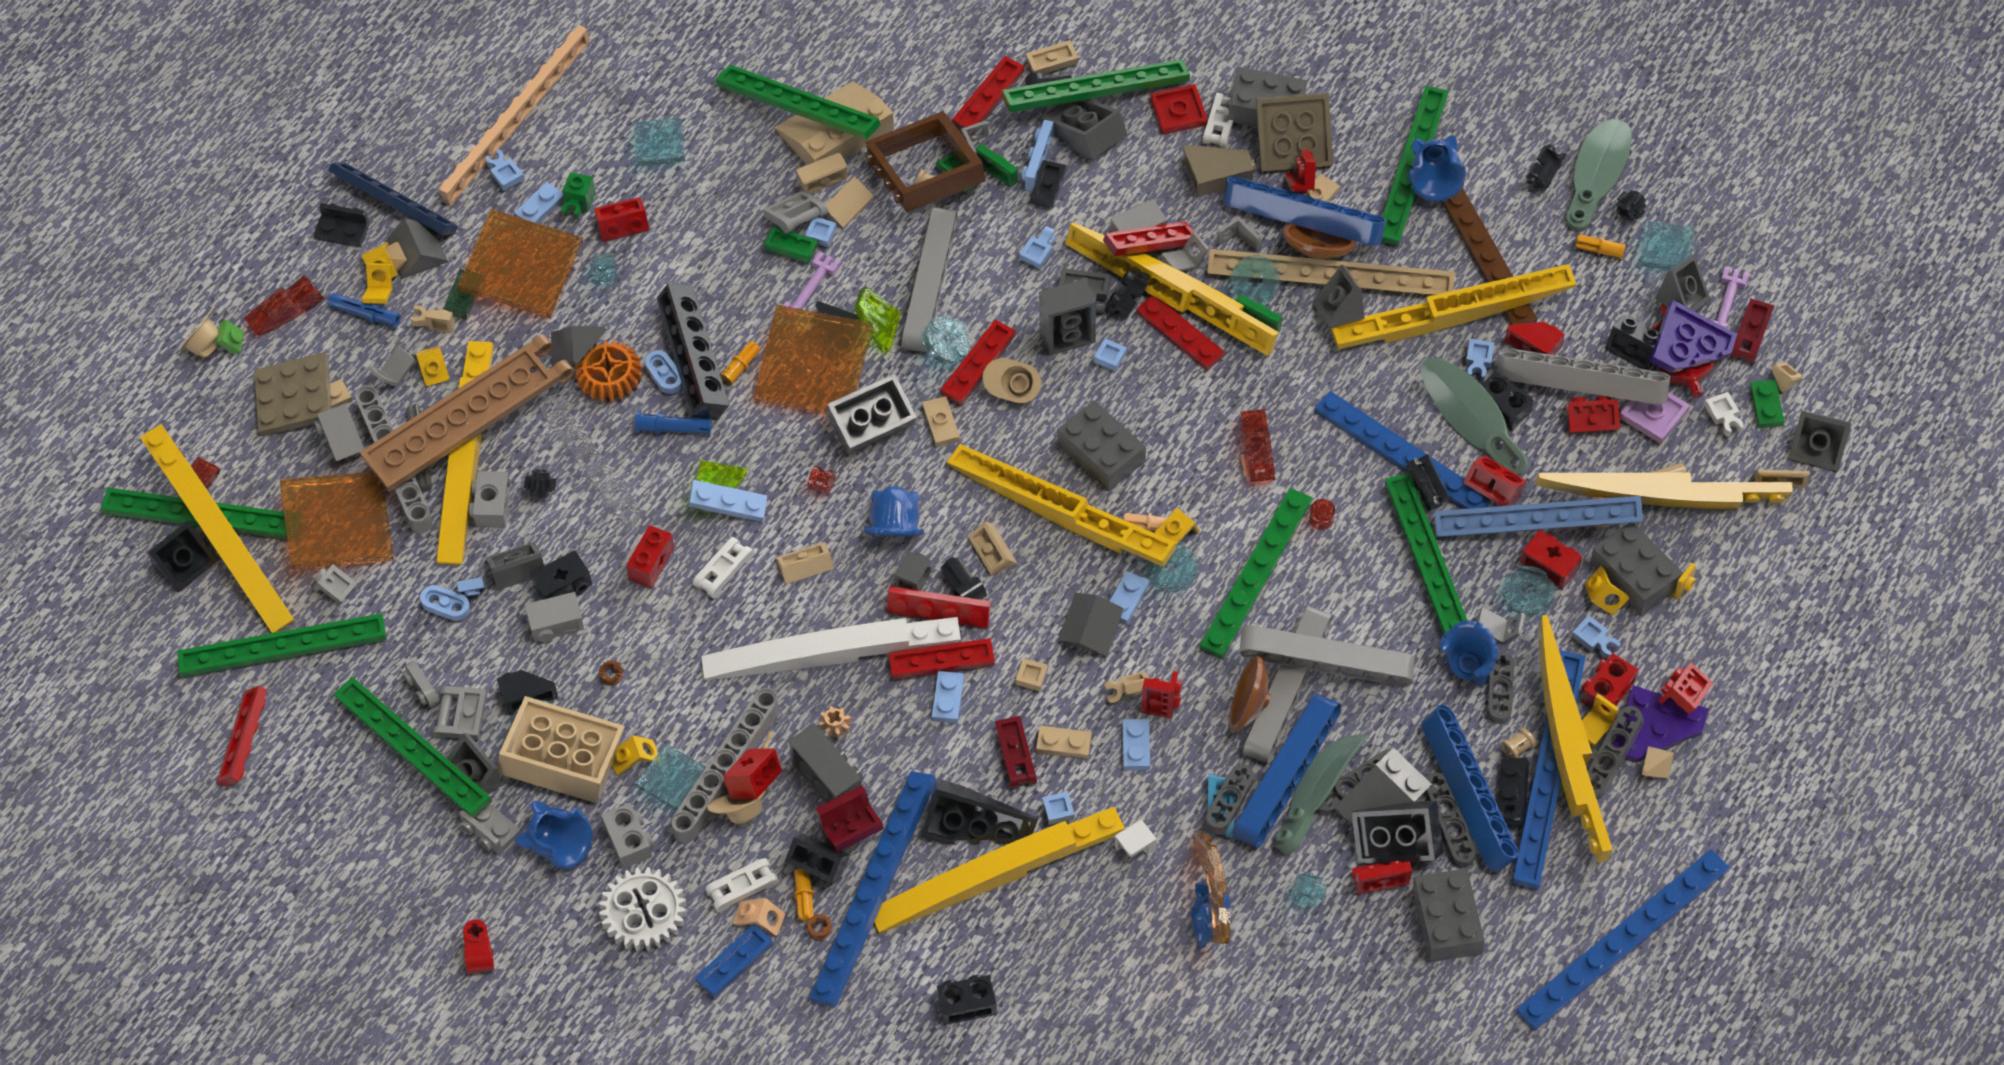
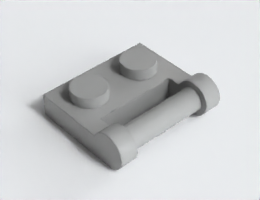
[763,190,828,234]
[432,686,487,740]

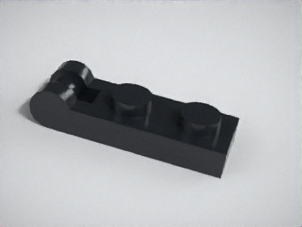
[1497,757,1530,826]

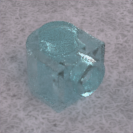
[589,252,619,284]
[1290,872,1327,909]

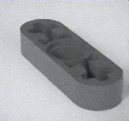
[1487,652,1514,724]
[1206,764,1254,834]

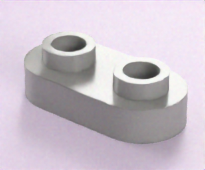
[403,661,440,708]

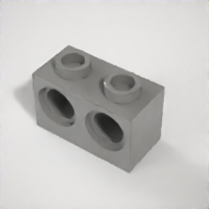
[601,803,654,869]

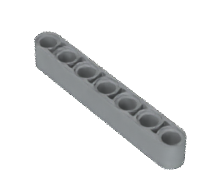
[902,207,958,352]
[1497,348,1670,404]
[355,386,433,534]
[1243,606,1333,763]
[1240,625,1414,686]
[671,688,779,843]

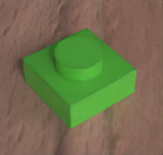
[216,320,245,354]

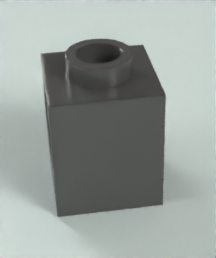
[894,551,932,591]

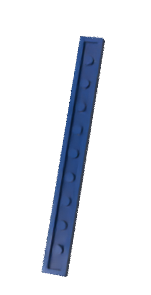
[1512,650,1586,890]
[809,771,937,1007]
[1516,849,1730,1031]

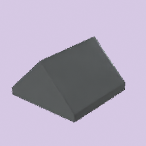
[386,218,448,279]
[1655,254,1711,311]
[1312,264,1365,327]
[551,326,607,367]
[1789,410,1851,471]
[486,542,544,591]
[1058,593,1124,657]
[447,733,502,795]

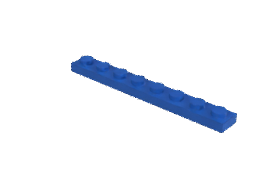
[1315,391,1492,509]

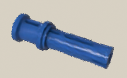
[635,411,712,435]

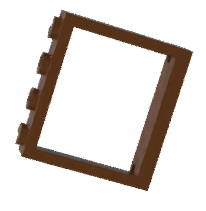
[864,111,986,213]

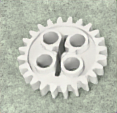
[599,867,687,951]

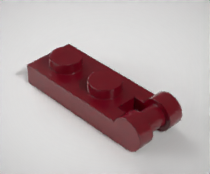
[1730,298,1774,365]
[995,716,1037,789]

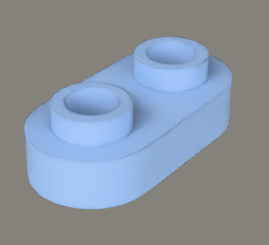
[645,350,683,394]
[420,585,470,621]

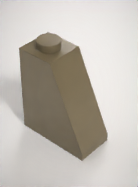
[1183,145,1256,197]

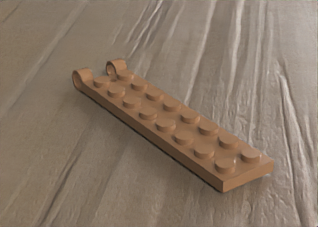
[360,334,574,492]

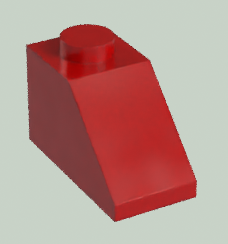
[1505,321,1565,355]

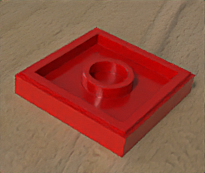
[1150,84,1208,135]

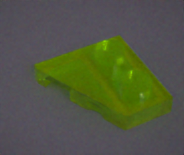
[854,287,902,353]
[691,460,748,509]

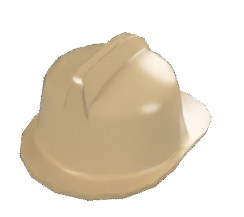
[180,306,219,358]
[983,358,1041,403]
[707,791,766,824]

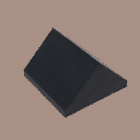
[147,521,218,592]

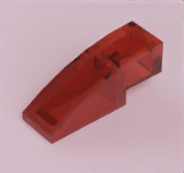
[244,275,325,336]
[1239,409,1276,483]

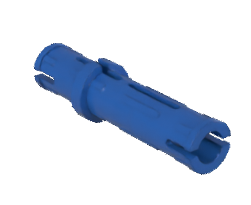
[328,293,401,328]

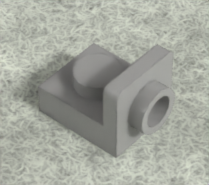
[313,564,357,604]

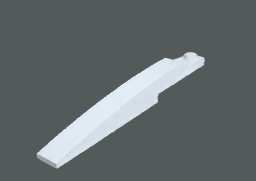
[702,617,961,681]

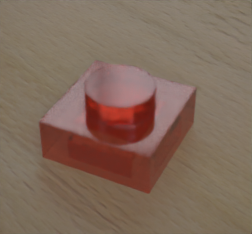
[191,457,220,489]

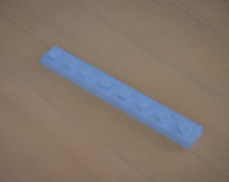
[1435,496,1643,537]

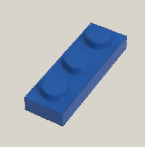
[695,924,773,999]

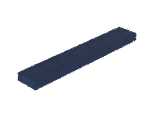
[328,162,458,235]

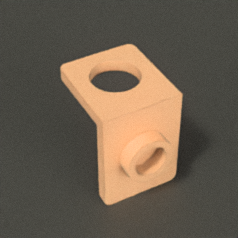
[733,898,785,936]

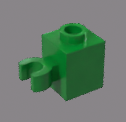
[562,172,596,220]

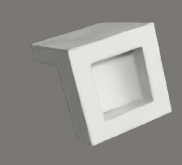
[1115,820,1157,857]

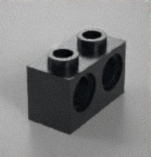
[1481,371,1534,431]
[937,974,997,1025]

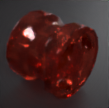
[808,465,836,495]
[1309,499,1335,530]

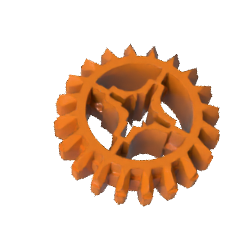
[575,339,642,403]

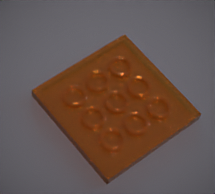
[458,209,583,319]
[753,304,873,415]
[280,472,394,570]

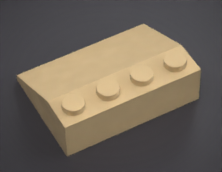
[775,81,894,165]
[498,696,625,803]

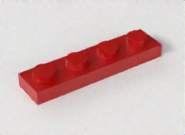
[952,56,1025,136]
[1103,221,1196,256]
[1136,295,1225,371]
[940,319,1016,406]
[887,586,991,628]
[888,638,995,680]
[216,686,267,787]

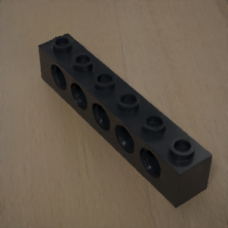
[656,283,729,420]

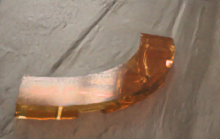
[1193,830,1230,944]

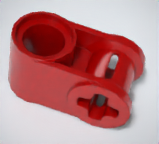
[463,919,495,974]

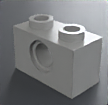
[469,471,511,528]

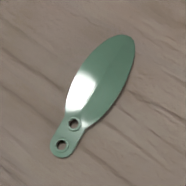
[1567,119,1632,232]
[1421,358,1528,476]
[1275,734,1369,854]

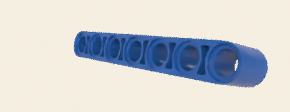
[1223,177,1386,246]
[1233,694,1341,848]
[1421,704,1519,873]

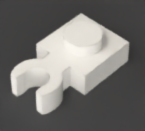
[1704,392,1743,437]

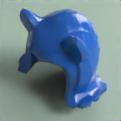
[1408,135,1466,202]
[864,486,924,536]
[1439,620,1499,687]
[515,801,593,870]

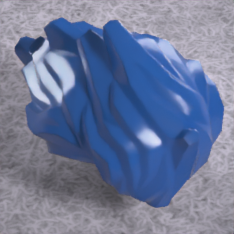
[1190,880,1230,948]

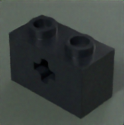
[530,550,592,600]
[784,833,851,883]

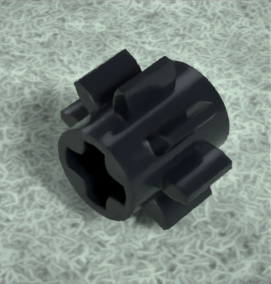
[1616,190,1647,220]
[524,469,556,498]

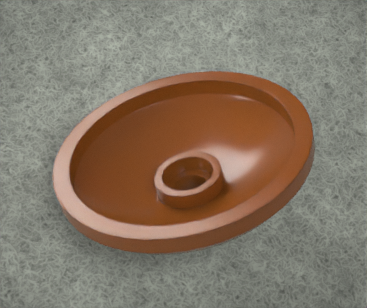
[1283,223,1356,260]
[1229,655,1271,732]

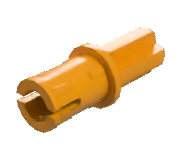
[1576,234,1626,259]
[720,341,760,385]
[793,868,815,922]

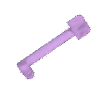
[782,252,842,321]
[1713,266,1749,328]

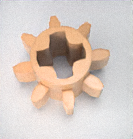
[819,706,851,740]

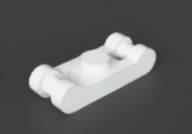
[1202,93,1233,149]
[693,537,754,599]
[705,858,779,912]

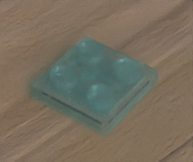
[634,118,685,166]
[1640,221,1695,270]
[635,743,706,811]

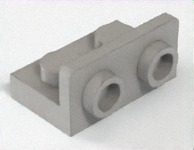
[459,804,521,855]

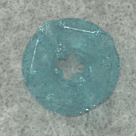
[1231,255,1280,304]
[922,316,970,365]
[1147,542,1198,593]
[1502,566,1555,616]

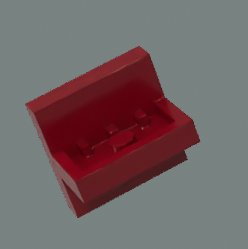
[815,785,884,853]

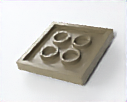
[1256,93,1333,171]
[254,352,332,436]

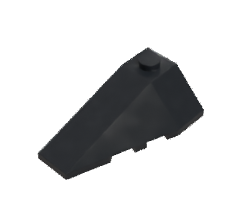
[920,778,1038,844]

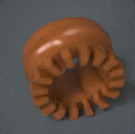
[599,660,623,686]
[807,914,832,941]

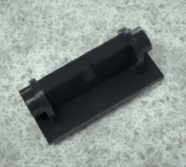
[1526,144,1566,192]
[1107,267,1149,319]
[1406,454,1450,511]

